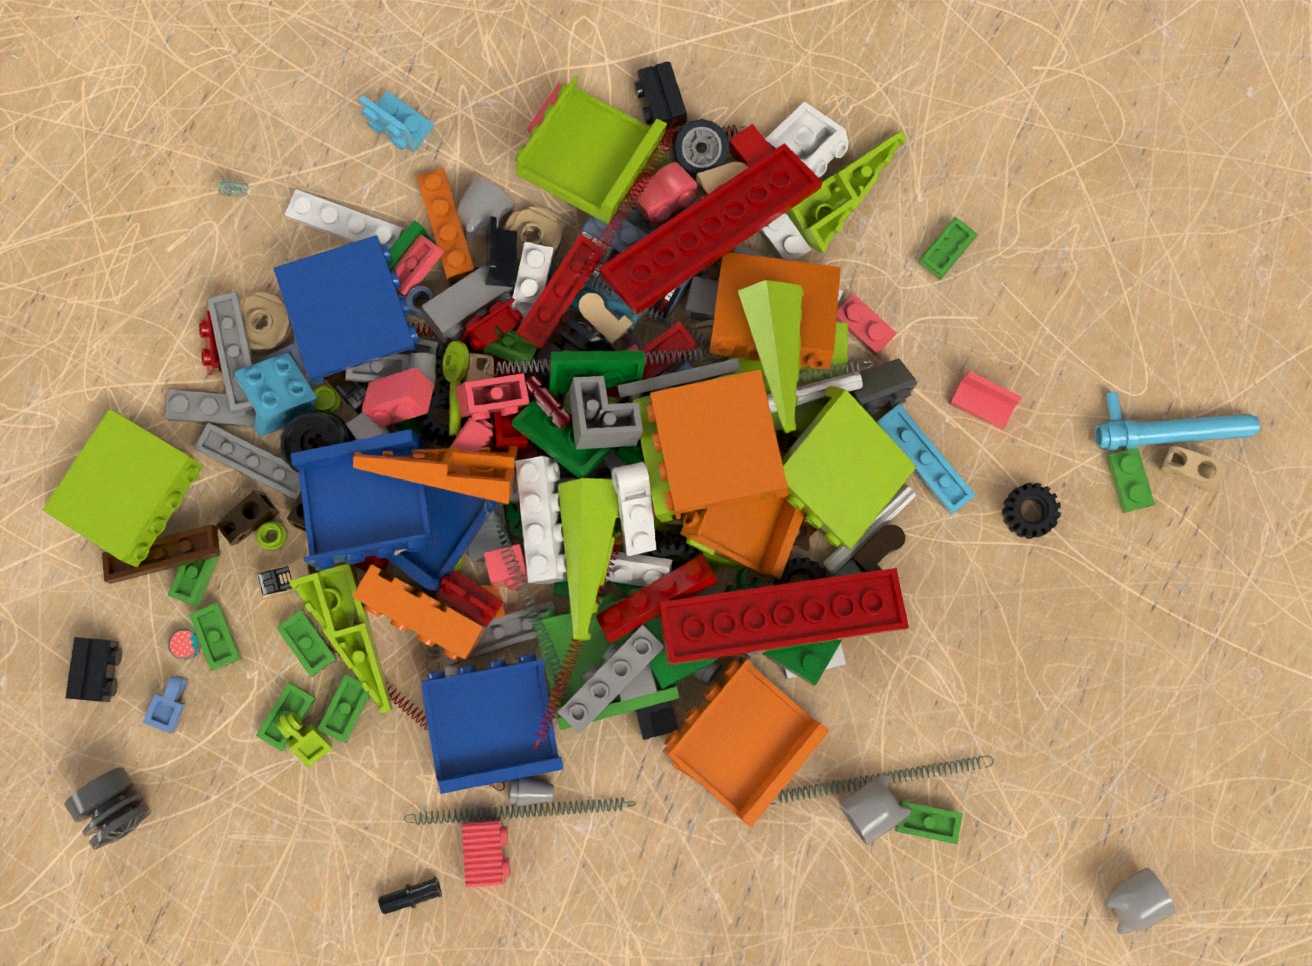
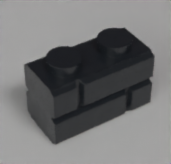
[633,61,687,130]
[65,637,122,702]

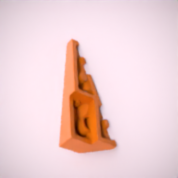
[353,446,518,504]

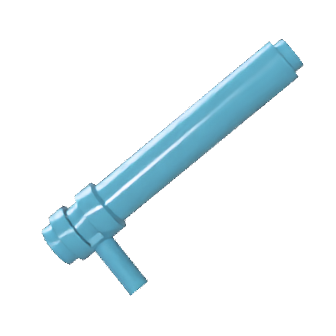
[1095,392,1260,451]

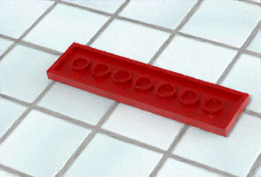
[599,143,822,315]
[658,568,909,666]

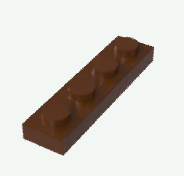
[102,524,220,584]

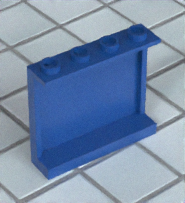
[273,235,420,386]
[291,429,434,570]
[386,430,498,591]
[420,654,563,794]

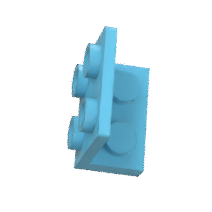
[358,91,434,153]
[235,353,317,437]

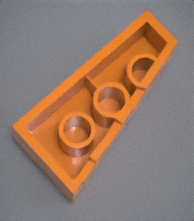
[352,564,487,662]

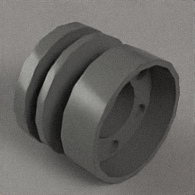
[64,767,152,850]

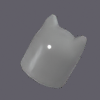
[457,178,515,241]
[839,775,912,845]
[1105,868,1176,934]

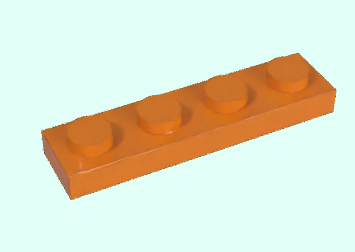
[416,168,475,282]

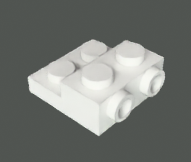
[765,102,849,178]

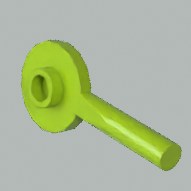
[443,341,469,437]

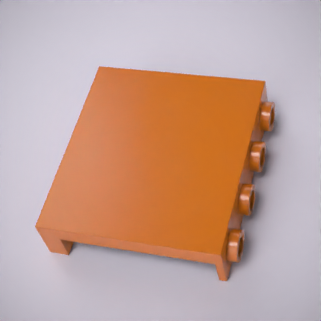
[709,252,841,370]
[646,369,788,519]
[680,451,805,579]
[662,657,829,827]

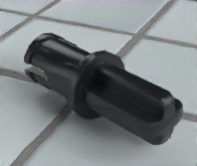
[378,877,442,914]

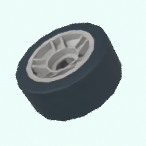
[673,119,729,175]

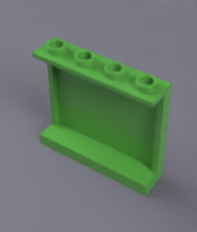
[533,587,680,730]

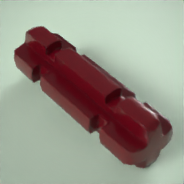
[525,375,572,429]

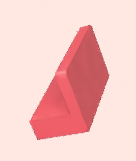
[949,371,1022,430]

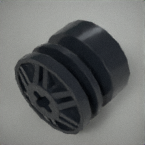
[537,314,616,365]
[280,410,353,473]

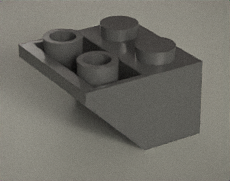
[849,358,917,416]

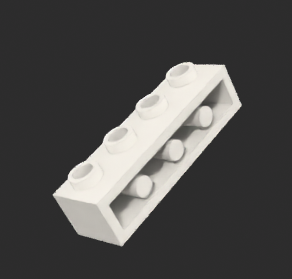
[515,456,568,585]

